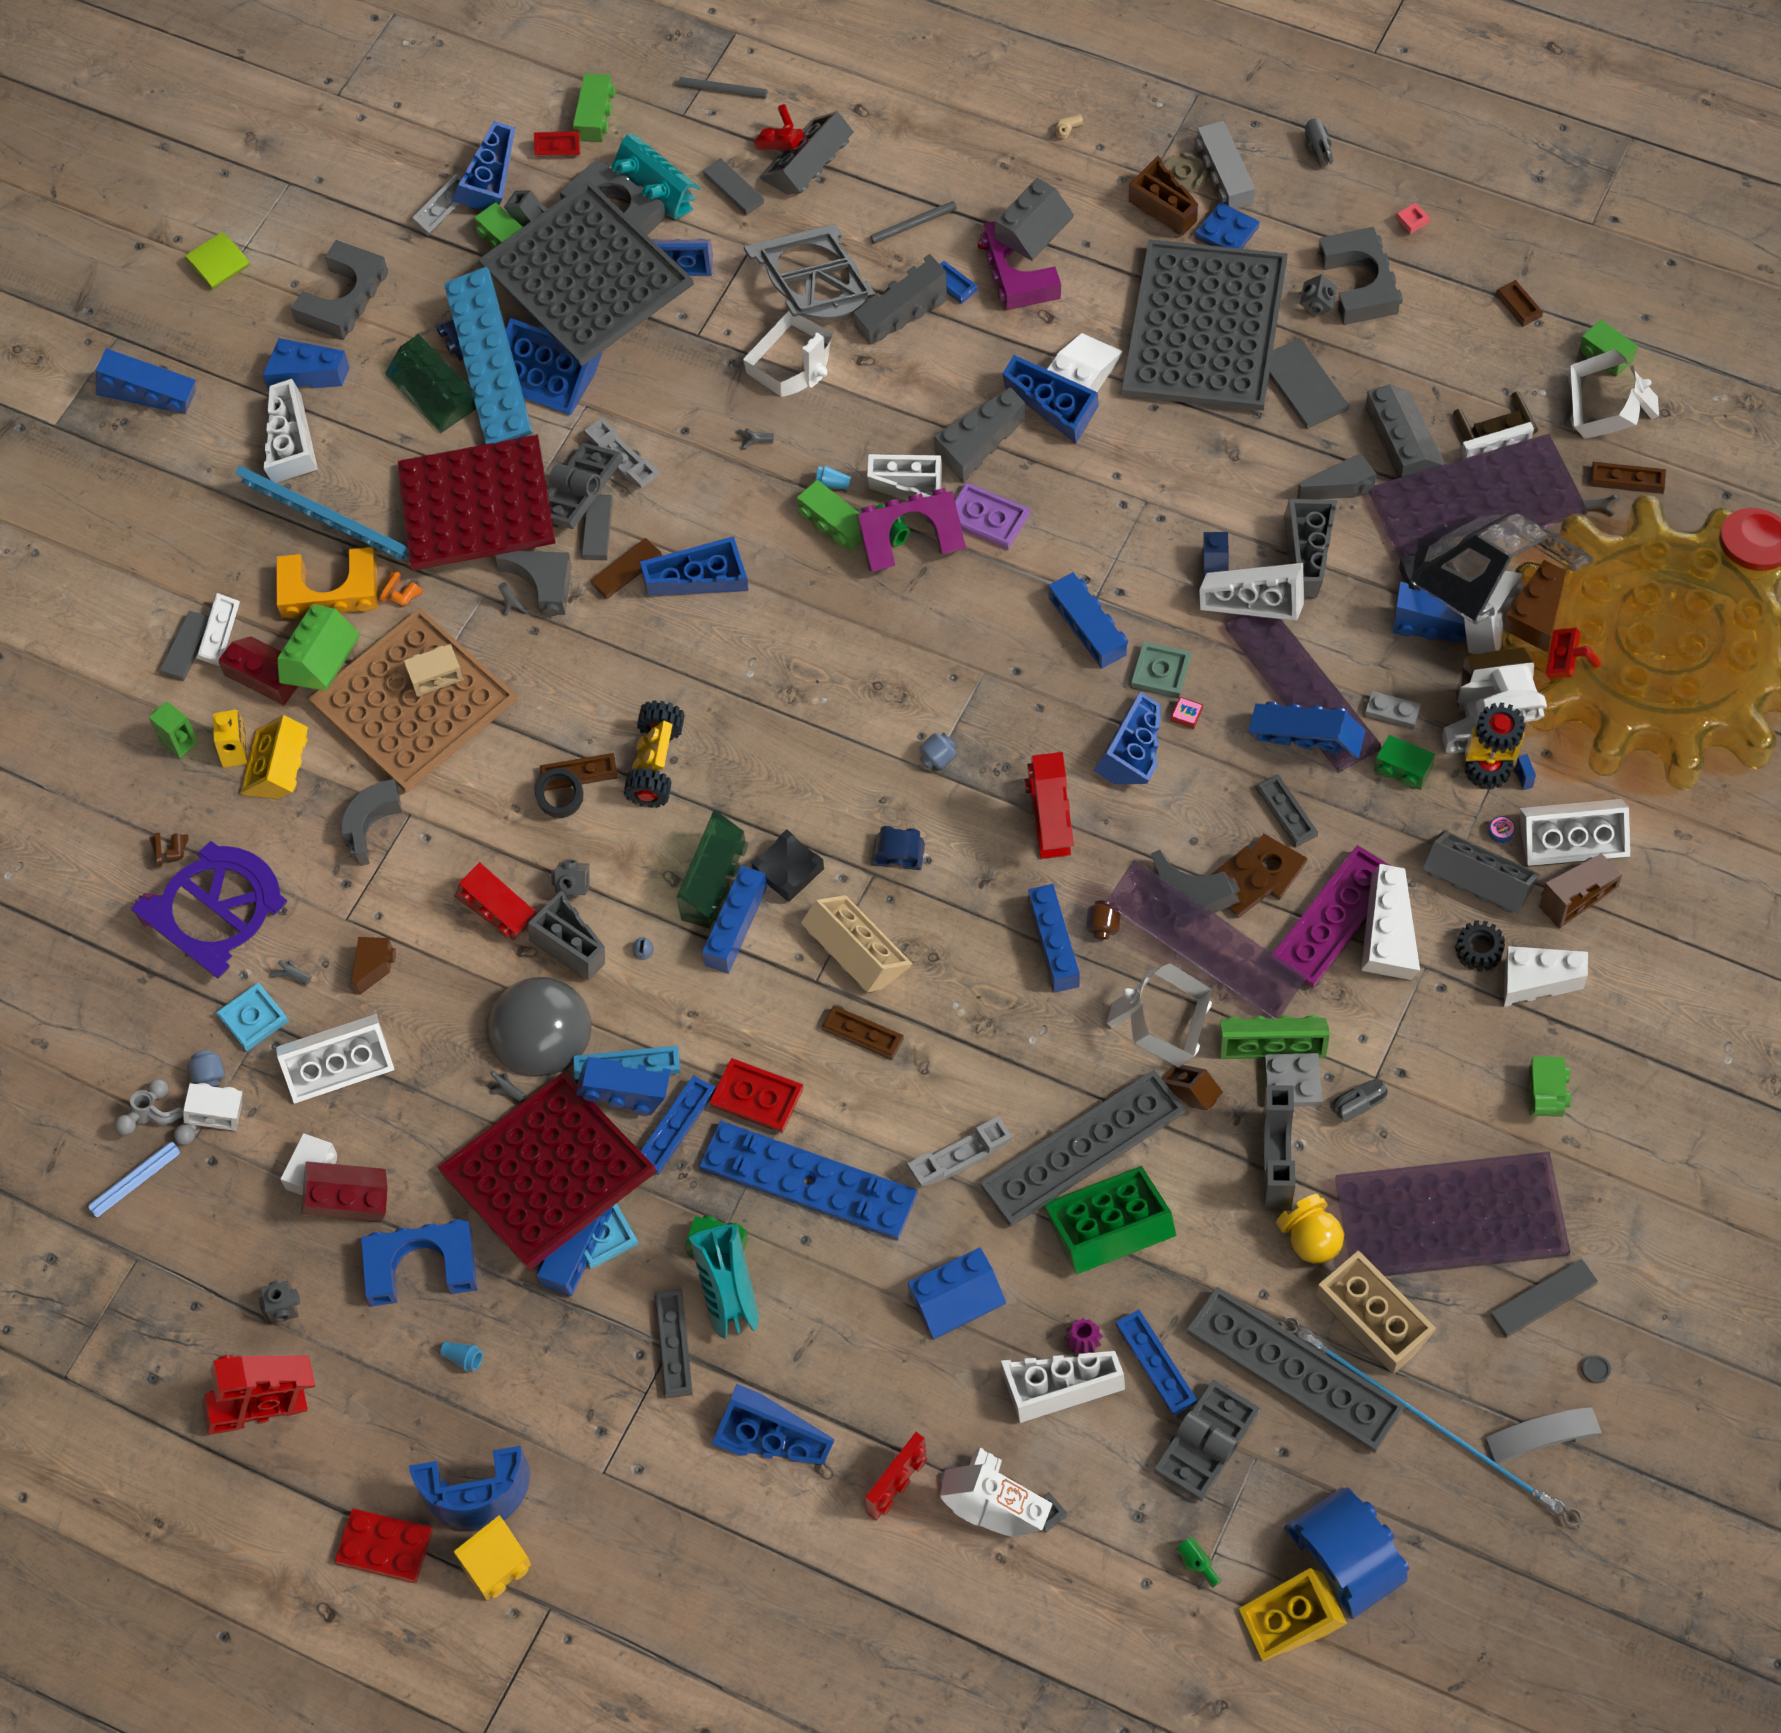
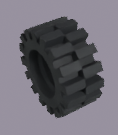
[1456,920,1505,971]

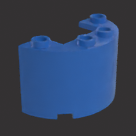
[409,1446,530,1531]
[1284,1487,1410,1619]

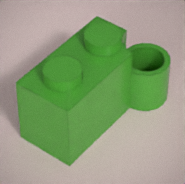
[1529,1056,1571,1117]

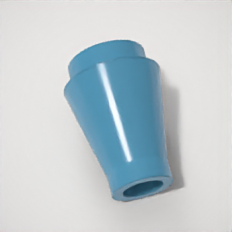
[815,465,851,490]
[440,1341,483,1372]

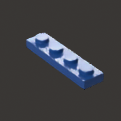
[641,1075,716,1175]
[1116,1309,1197,1416]

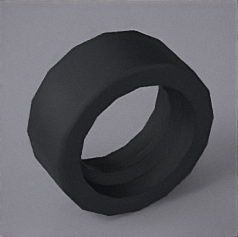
[535,768,584,818]

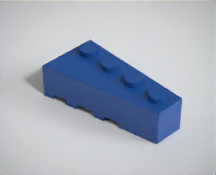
[452,121,515,211]
[95,348,196,414]
[1002,355,1099,443]
[640,536,748,596]
[1248,702,1366,758]

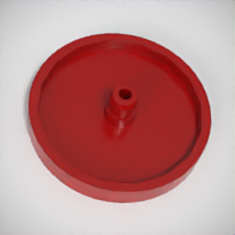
[1719,508,1781,571]

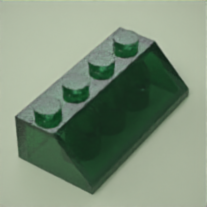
[385,334,477,433]
[677,811,748,929]

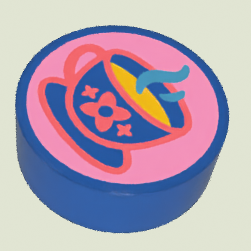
[1489,816,1515,843]

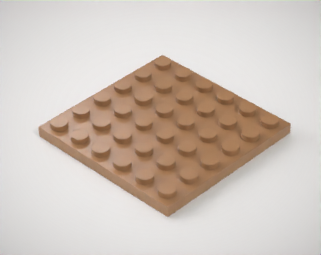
[308,608,518,793]

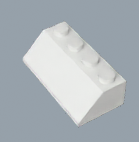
[1520,799,1630,866]
[276,1014,395,1104]

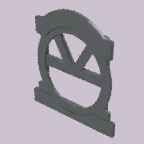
[744,224,875,319]

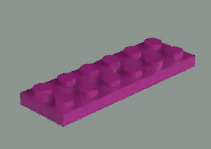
[1270,845,1391,988]

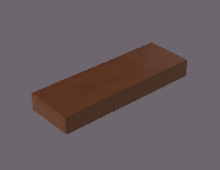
[1590,462,1666,494]
[591,538,662,599]
[540,753,618,791]
[822,1005,904,1060]

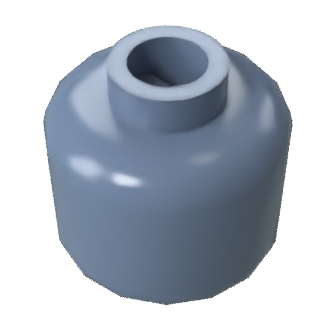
[920,732,957,770]
[187,1050,225,1087]

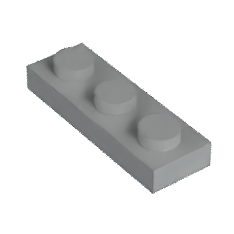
[411,173,462,236]

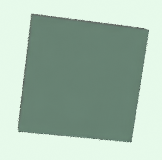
[1131,641,1192,698]

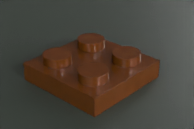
[1211,846,1280,918]

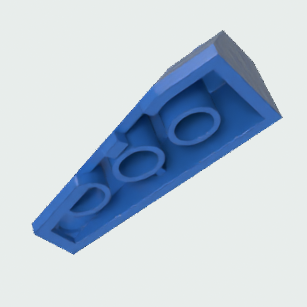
[1093,691,1161,784]
[712,1383,835,1464]

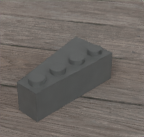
[854,254,947,345]
[934,387,1025,483]
[1284,499,1337,598]

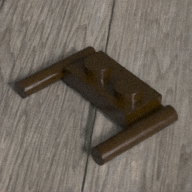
[1453,391,1538,441]

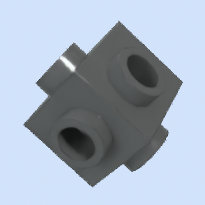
[1300,274,1337,317]
[551,859,590,898]
[259,1280,300,1323]

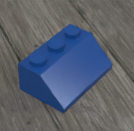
[651,239,713,276]
[908,1247,1006,1340]

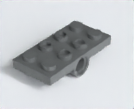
[548,442,624,529]
[1154,1379,1261,1502]

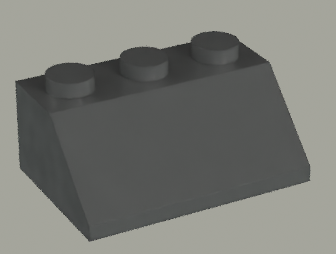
[995,177,1074,261]

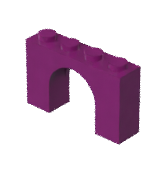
[980,221,1061,310]
[856,488,966,571]

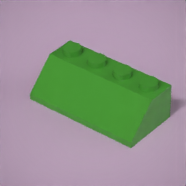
[278,605,360,691]
[1219,1015,1330,1059]

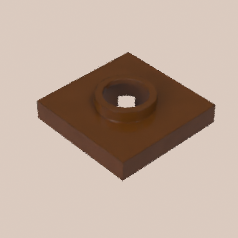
[1251,833,1307,900]

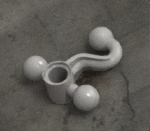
[115,1079,198,1145]

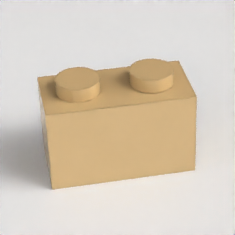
[404,644,464,697]

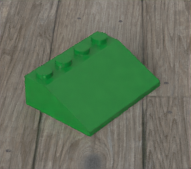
[1044,1166,1177,1275]

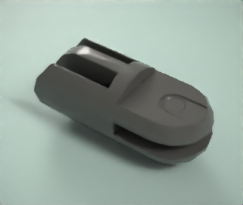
[1304,119,1333,166]
[1330,1079,1388,1122]

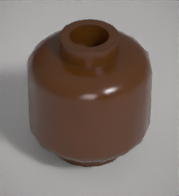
[1086,900,1121,940]

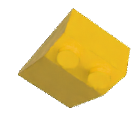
[454,1515,531,1601]
[1239,1568,1347,1661]

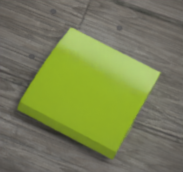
[185,232,250,290]

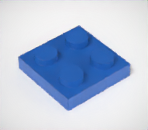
[1196,202,1260,249]

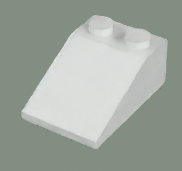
[1047,333,1123,392]

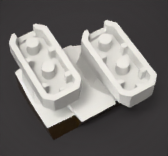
[1442,647,1547,754]

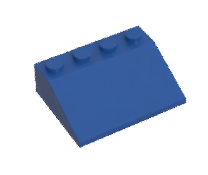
[506,318,603,415]

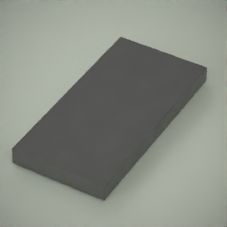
[1269,338,1349,429]

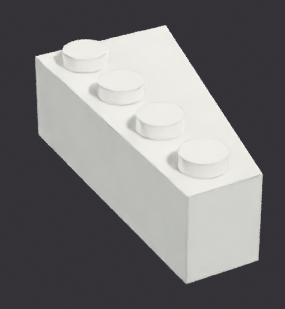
[1200,563,1304,621]

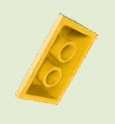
[240,715,308,799]

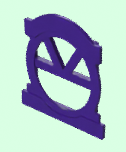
[131,841,287,979]

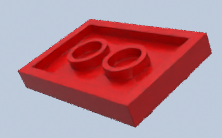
[710,1058,804,1134]
[865,1432,927,1521]
[335,1508,433,1583]

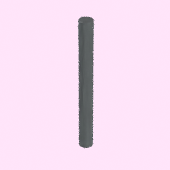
[679,77,768,98]
[870,201,957,244]

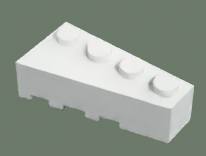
[264,379,318,483]
[1361,864,1420,980]
[1001,1351,1125,1423]

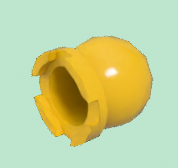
[1276,1194,1344,1264]

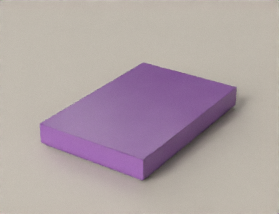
[955,482,1030,550]

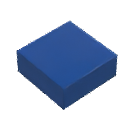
[1515,754,1536,790]

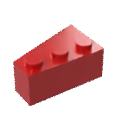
[455,862,537,941]

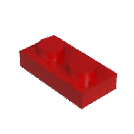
[534,131,581,155]

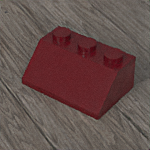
[218,636,299,705]
[301,1161,388,1222]

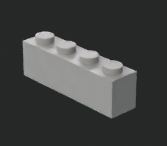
[1195,121,1255,209]

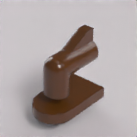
[149,833,188,867]

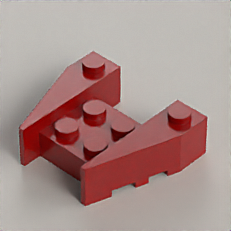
[1024,752,1074,859]
[202,1355,315,1435]

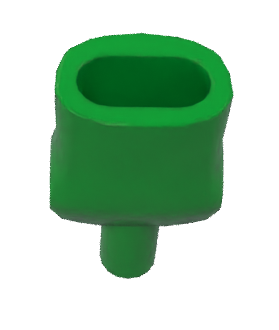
[875,504,910,547]
[1176,1537,1221,1588]

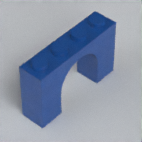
[361,1219,478,1307]

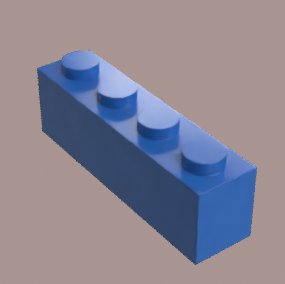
[1048,572,1128,669]
[702,866,767,974]
[1028,884,1080,993]
[537,1207,614,1297]

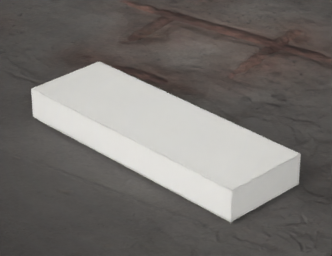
[1461,422,1534,462]
[196,593,240,666]

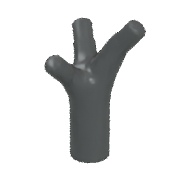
[738,428,774,449]
[1584,494,1621,516]
[498,582,528,615]
[270,960,312,985]
[490,1071,526,1103]

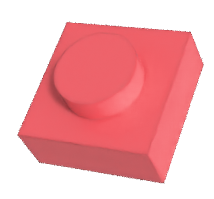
[1396,203,1430,234]

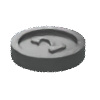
[1582,1355,1611,1384]

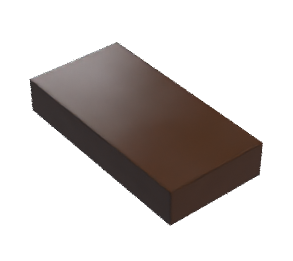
[1496,280,1543,327]

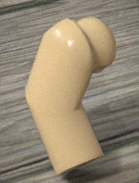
[1055,114,1083,139]

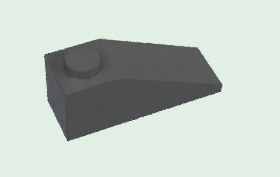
[1297,453,1376,499]

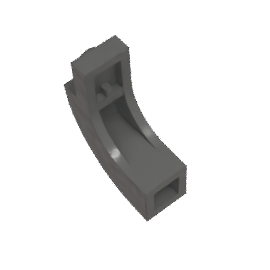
[504,190,548,227]
[341,779,402,866]

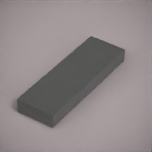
[703,158,764,215]
[582,495,613,560]
[160,611,209,681]
[1256,774,1318,847]

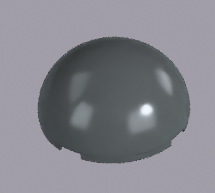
[488,977,592,1077]

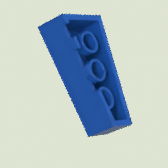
[1393,582,1467,643]

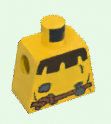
[213,710,248,768]

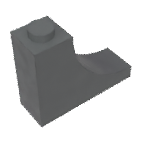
[496,551,572,616]
[1151,849,1240,927]

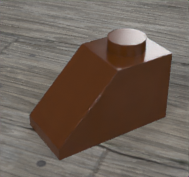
[351,937,396,995]
[1162,1065,1223,1111]

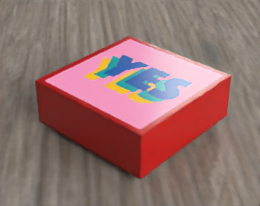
[1171,697,1203,729]

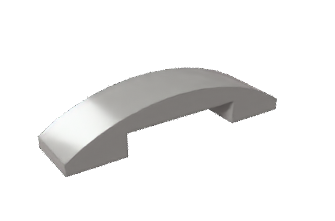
[584,417,660,488]
[907,1116,1013,1187]
[1486,1407,1602,1464]

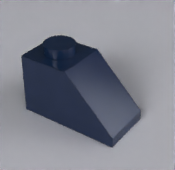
[1202,532,1229,581]

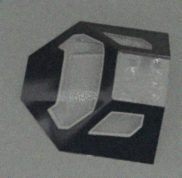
[1411,512,1593,625]

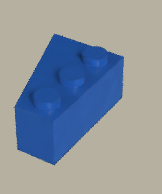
[263,338,350,392]
[576,1057,671,1116]

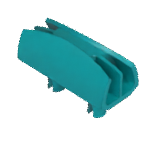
[611,134,701,219]
[689,1225,759,1339]

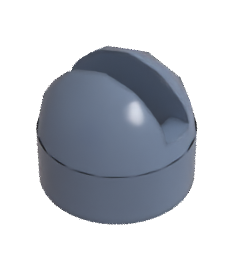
[632,938,654,960]

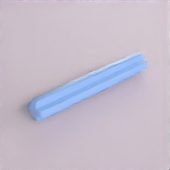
[88,1142,180,1217]

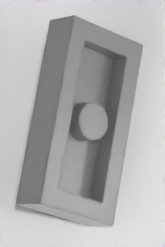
[1365,691,1421,730]

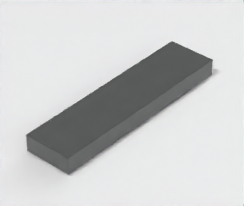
[1490,1259,1598,1338]
[655,1289,693,1399]

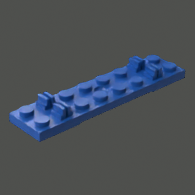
[700,1120,918,1241]

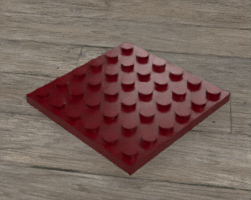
[398,434,556,571]
[437,1072,657,1271]

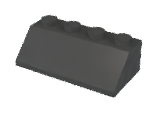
[760,111,854,195]
[1365,384,1446,482]
[1423,831,1540,913]

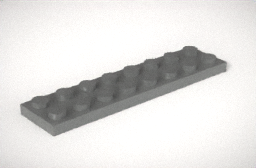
[980,1070,1185,1227]
[1187,1287,1405,1453]

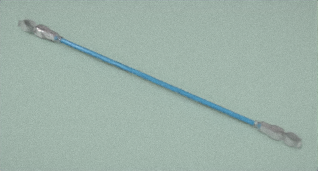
[1278,1315,1585,1529]

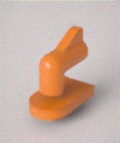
[380,571,423,606]

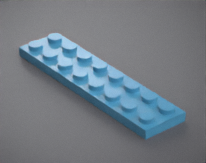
[444,267,533,444]
[235,465,410,562]

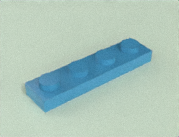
[574,1046,681,1084]

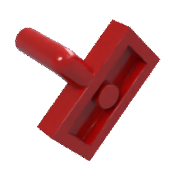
[754,104,804,150]
[1545,628,1601,679]

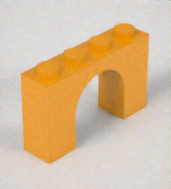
[277,547,378,619]

